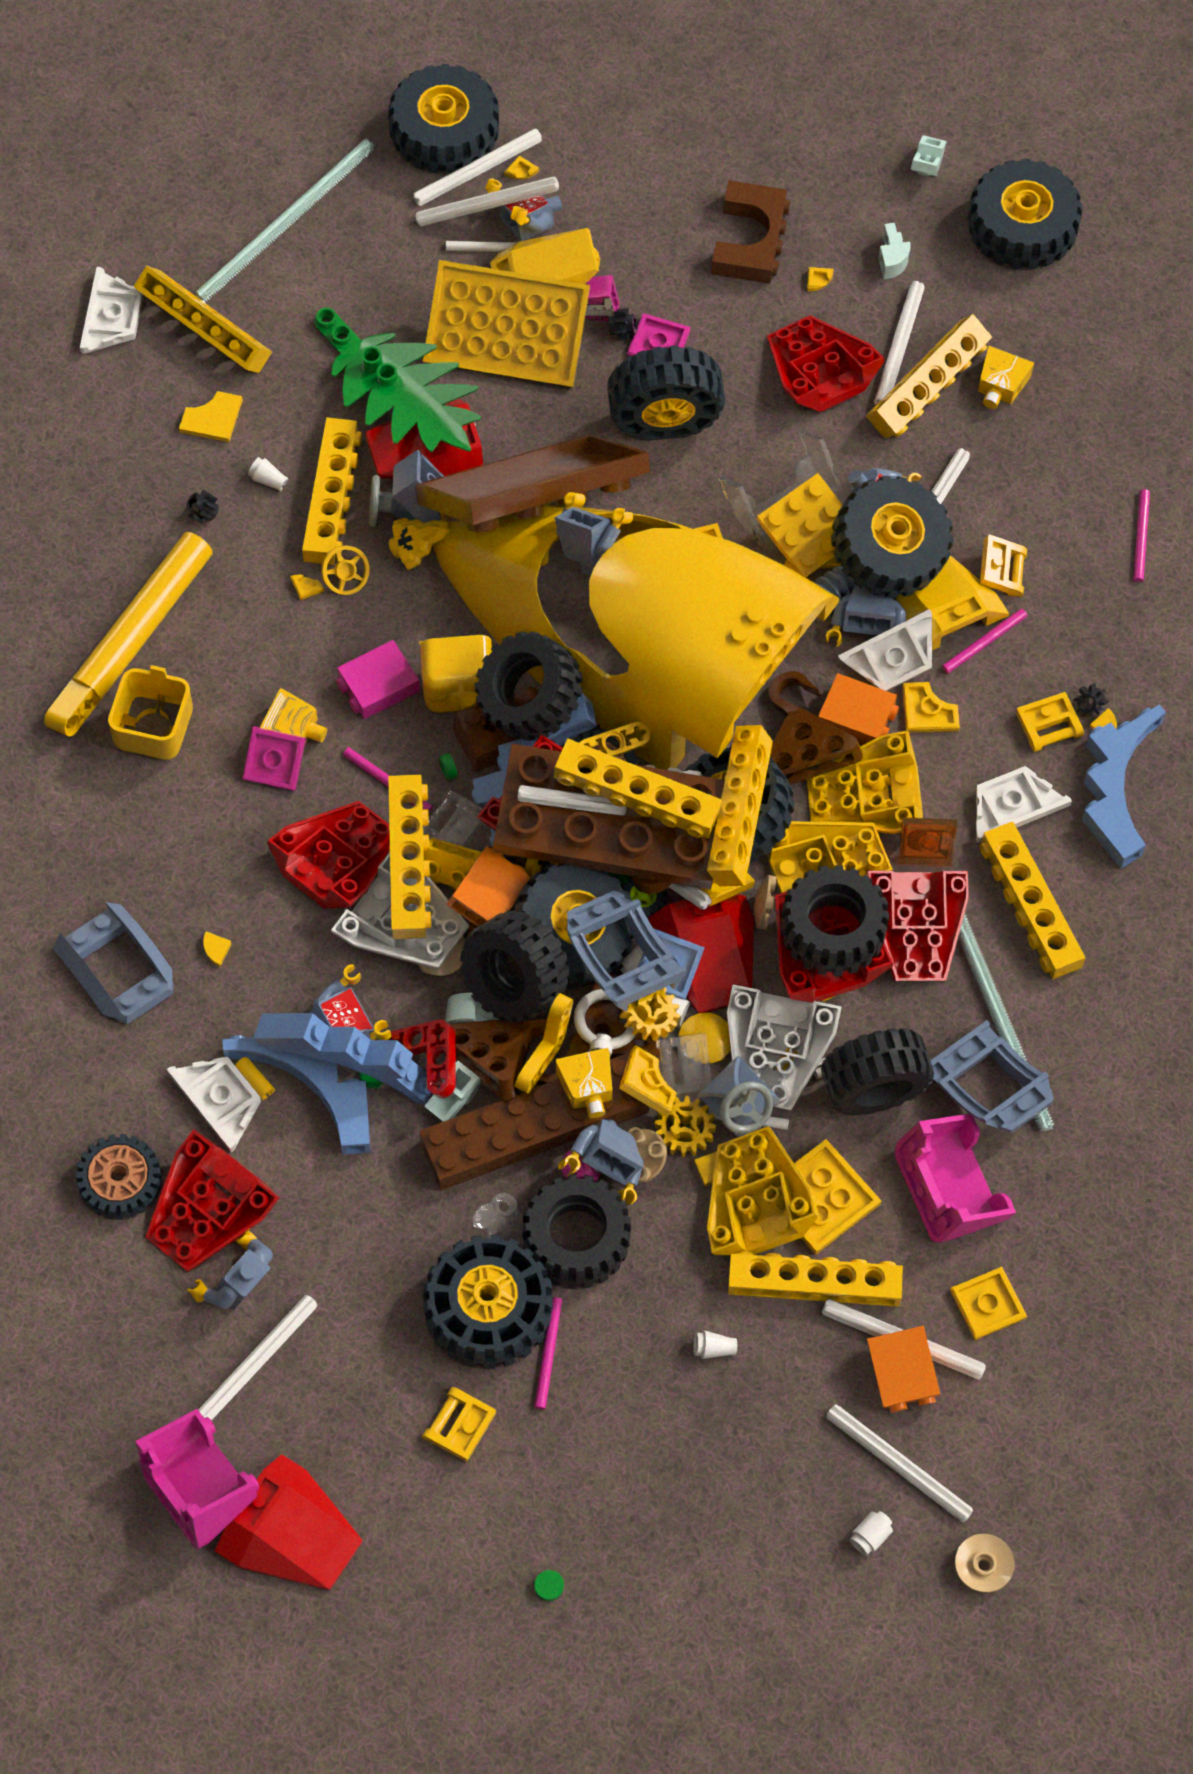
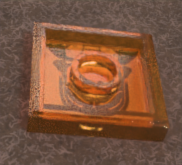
[898,818,957,866]

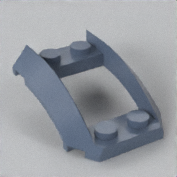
[567,891,687,1012]
[53,902,174,1024]
[930,1020,1054,1133]

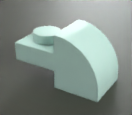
[911,135,947,177]
[879,223,910,279]
[445,993,498,1024]
[425,1061,481,1122]

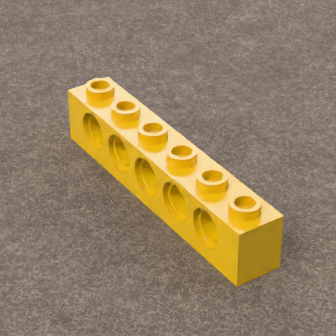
[133,266,272,373]
[866,314,992,438]
[302,417,362,565]
[707,725,773,887]
[554,738,723,839]
[388,775,431,939]
[980,821,1086,979]
[728,1251,903,1307]

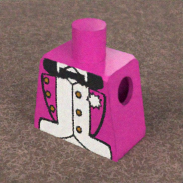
[585,275,619,322]

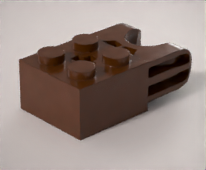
[453,687,539,772]

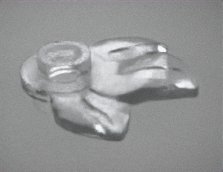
[472,1193,523,1242]

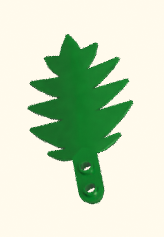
[314,308,481,452]

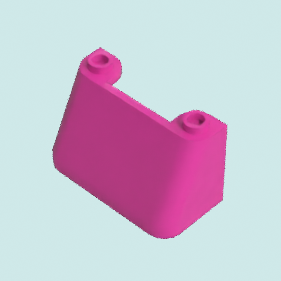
[895,1114,1016,1243]
[135,1409,259,1550]

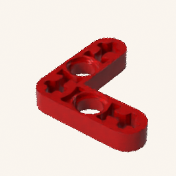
[389,1019,456,1099]

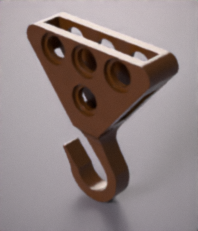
[769,671,863,785]
[528,973,661,1085]
[439,1007,570,1100]

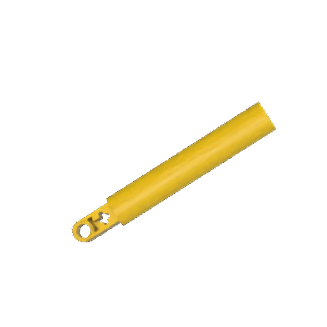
[44,532,213,737]

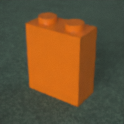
[818,673,899,745]
[446,846,531,927]
[867,1326,940,1413]

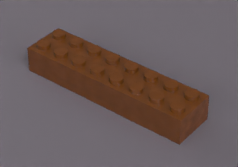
[419,1053,650,1191]

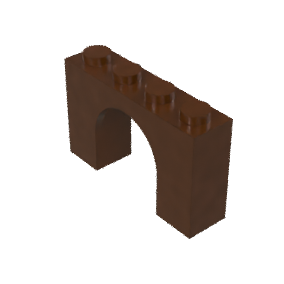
[711,180,791,284]

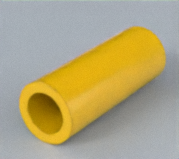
[235,1057,275,1100]

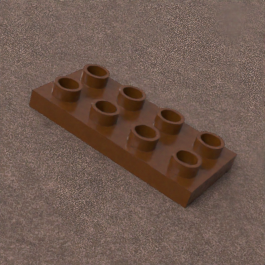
[415,434,650,532]
[493,743,725,890]

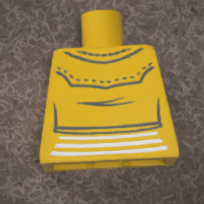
[260,688,327,743]

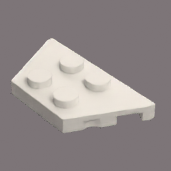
[80,267,143,354]
[839,609,932,691]
[976,766,1072,843]
[167,1057,261,1153]

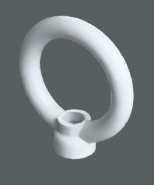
[574,989,636,1057]

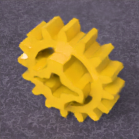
[619,987,680,1041]
[655,1096,716,1157]

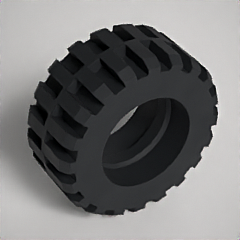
[475,632,583,741]
[780,865,889,976]
[460,911,569,1023]
[821,1028,934,1115]
[522,1174,631,1289]

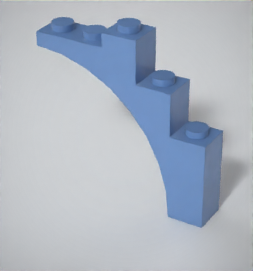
[472,693,597,858]
[1082,704,1166,869]
[253,1013,432,1105]
[223,1035,371,1155]

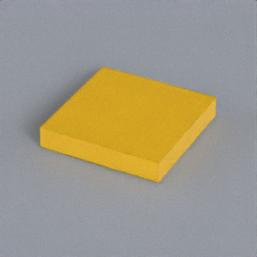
[950,1267,1027,1340]

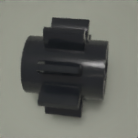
[608,308,638,340]
[186,490,219,524]
[1073,683,1109,718]

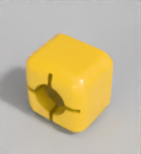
[419,635,492,713]
[108,665,193,760]

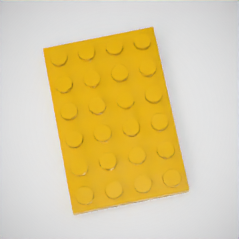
[423,260,590,387]

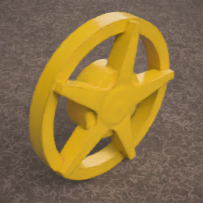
[321,545,370,595]

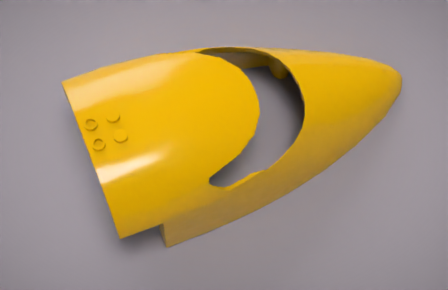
[432,503,839,770]

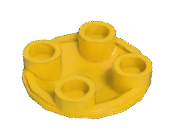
[678,1013,731,1064]

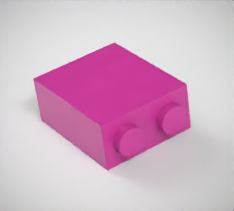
[336,640,420,719]

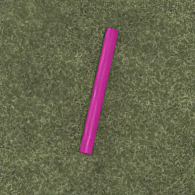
[1133,489,1150,582]
[941,608,1027,674]
[343,747,433,813]
[534,1297,562,1410]

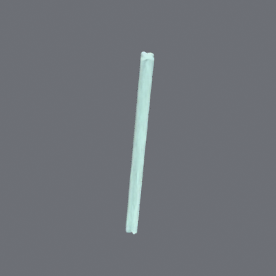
[195,139,374,303]
[958,915,1054,1132]

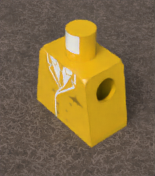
[978,346,1034,409]
[556,1048,612,1119]

